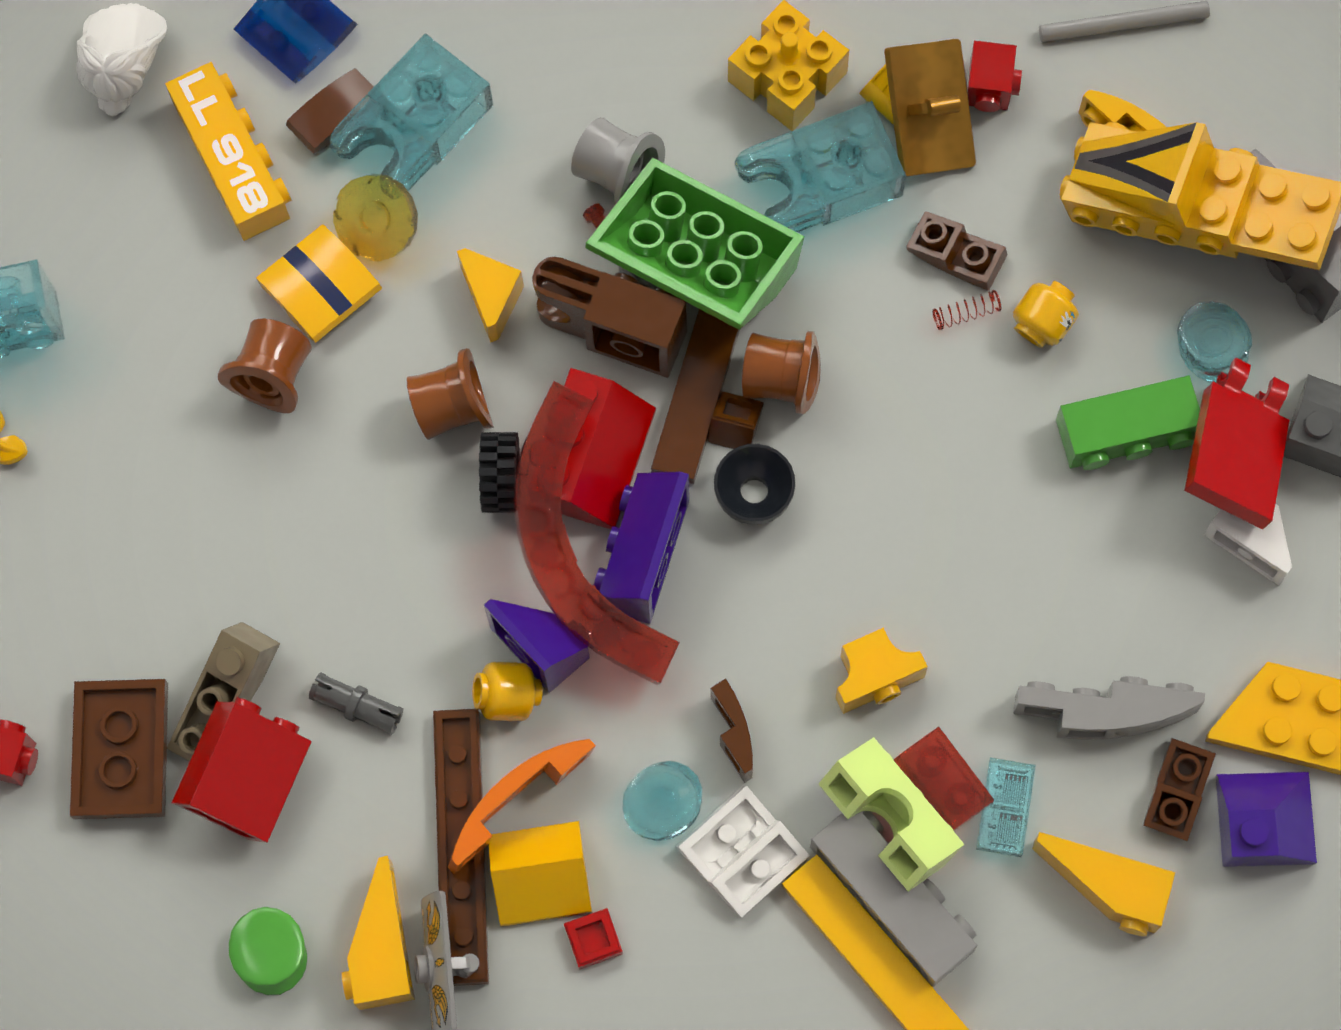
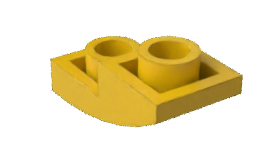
[1078,90,1166,132]

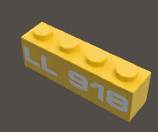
[165,61,292,241]

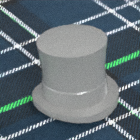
[571,117,665,205]

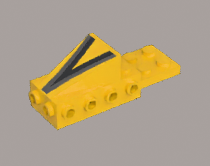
[1060,122,1341,270]

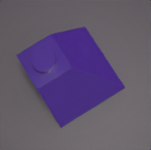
[484,599,590,693]
[1215,772,1317,867]

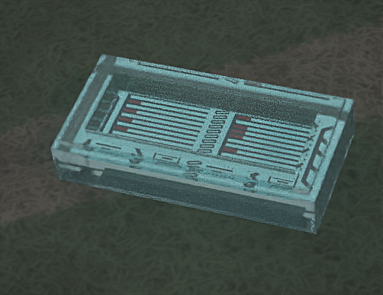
[976,757,1036,857]

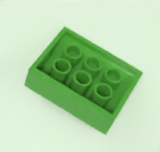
[585,157,805,330]

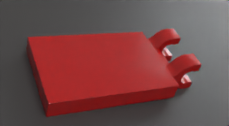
[1184,358,1290,530]

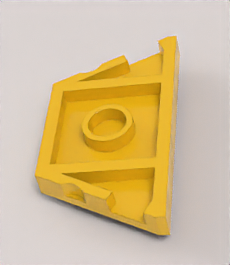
[1205,662,1341,775]

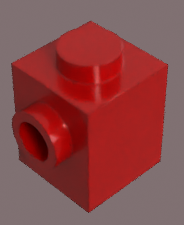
[967,40,1022,112]
[0,719,38,786]

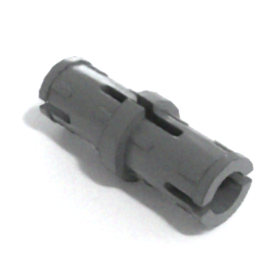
[309,672,404,735]

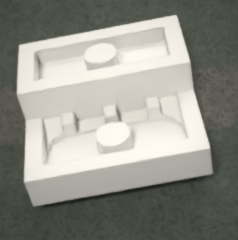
[675,785,810,918]

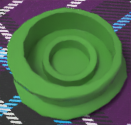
[229,907,307,995]

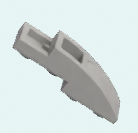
[1013,676,1205,740]

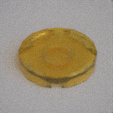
[333,173,418,262]

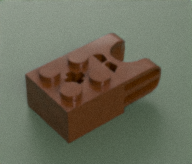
[532,256,687,378]

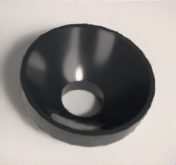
[714,444,795,525]

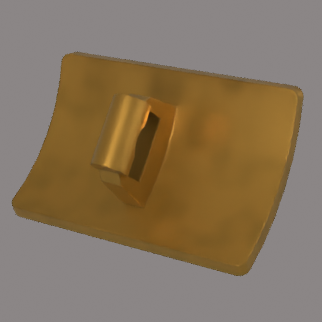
[884,39,976,177]

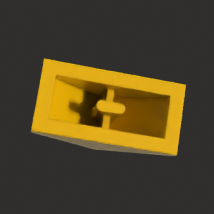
[457,248,524,343]

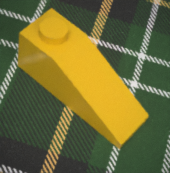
[1032,832,1175,937]
[341,856,415,1010]

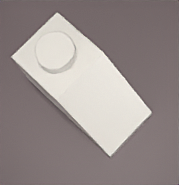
[1204,504,1292,586]

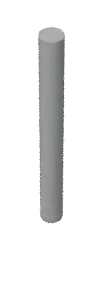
[1039,1,1210,42]

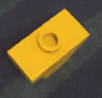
[835,627,928,714]

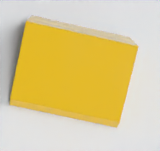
[489,821,592,927]

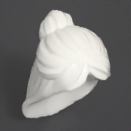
[76,3,167,117]

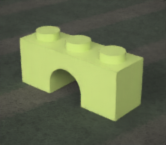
[819,737,965,892]

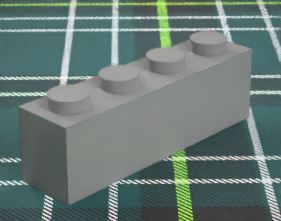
[810,811,978,987]

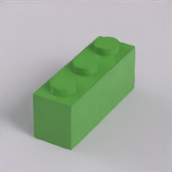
[1056,375,1200,470]

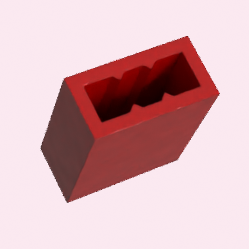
[171,697,312,843]

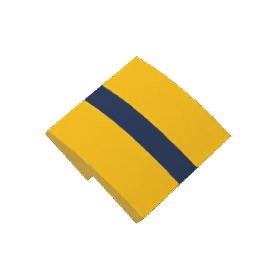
[256,224,382,343]

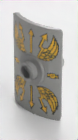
[414,891,479,1030]

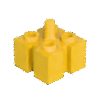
[728,0,850,132]

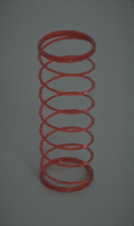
[932,290,1002,330]

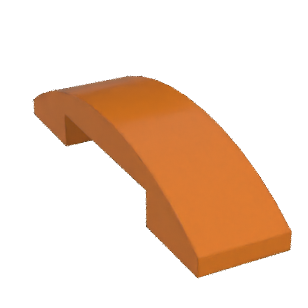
[448,739,596,874]

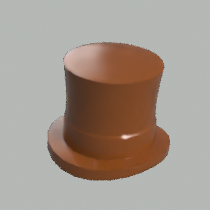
[218,318,312,414]
[742,331,821,414]
[407,348,494,440]

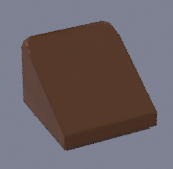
[708,391,764,449]

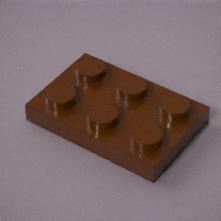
[70,679,168,819]

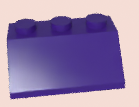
[592,472,690,624]

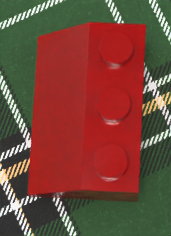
[527,368,656,530]

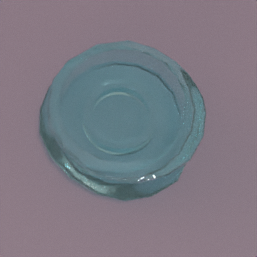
[1177,301,1252,382]
[622,761,702,842]

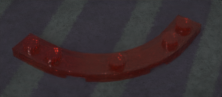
[514,381,680,685]

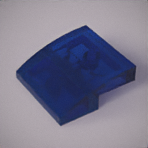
[233,0,358,83]

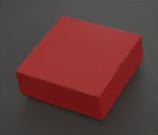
[564,908,623,970]

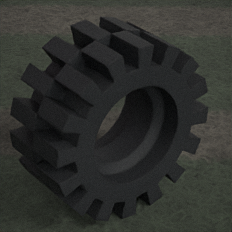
[479,432,520,513]

